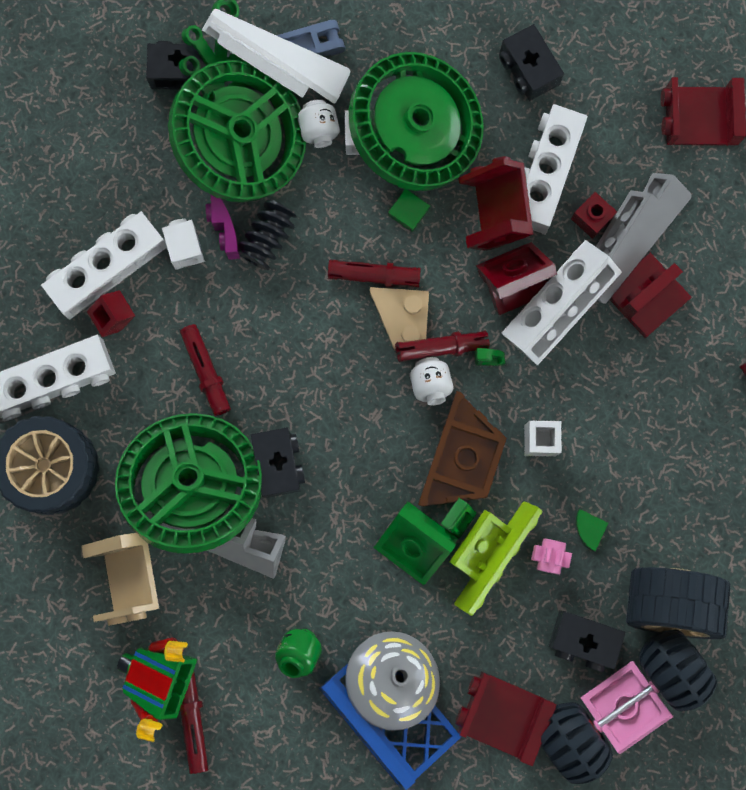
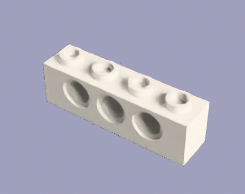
[525,104,588,235]
[41,211,167,320]
[502,240,622,365]
[0,334,116,421]

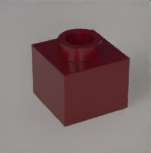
[571,192,617,239]
[87,290,135,337]

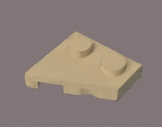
[370,287,429,351]

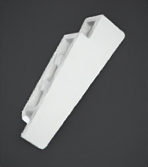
[202,9,350,104]

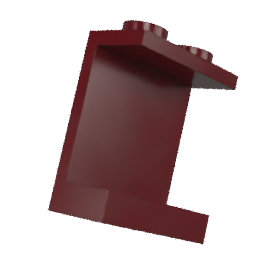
[661,77,746,145]
[458,156,533,251]
[455,671,557,767]

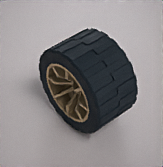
[0,416,99,515]
[626,567,731,639]

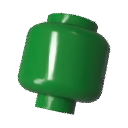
[275,629,322,678]

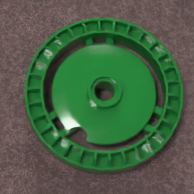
[349,52,484,191]
[168,60,306,203]
[115,413,262,554]

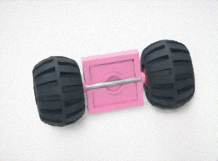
[541,629,717,784]

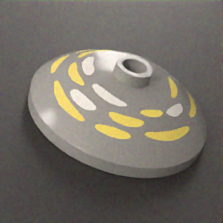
[346,631,440,731]

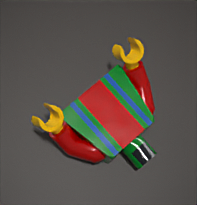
[117,637,198,743]

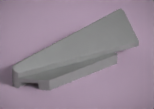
[596,173,692,304]
[136,502,286,579]

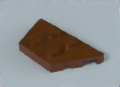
[418,391,507,507]

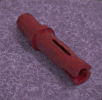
[328,259,421,287]
[180,324,231,417]
[395,330,490,362]
[179,672,208,774]

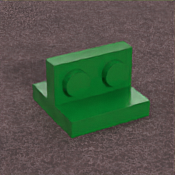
[373,501,458,586]

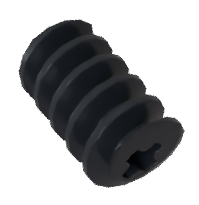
[238,200,297,271]

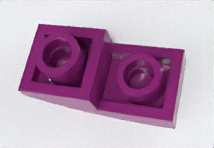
[206,195,240,260]

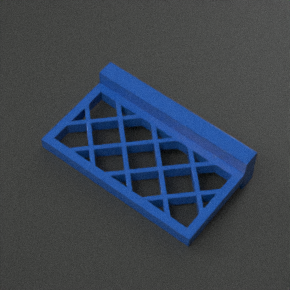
[318,664,461,790]

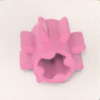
[531,538,572,575]

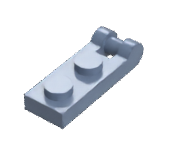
[276,20,346,56]

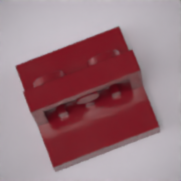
[476,242,557,315]
[609,252,692,338]

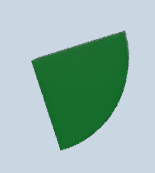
[475,348,505,366]
[575,509,608,552]

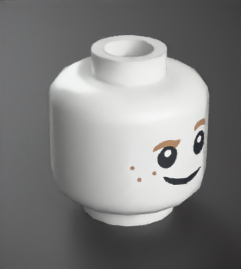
[298,100,340,148]
[410,357,454,406]

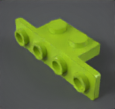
[449,501,543,616]

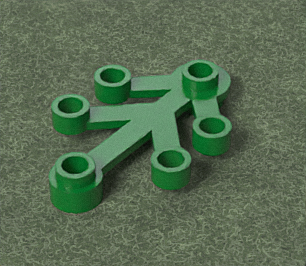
[179,0,250,102]

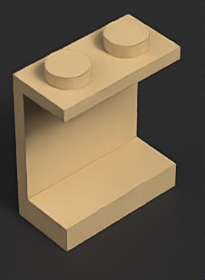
[82,533,159,626]

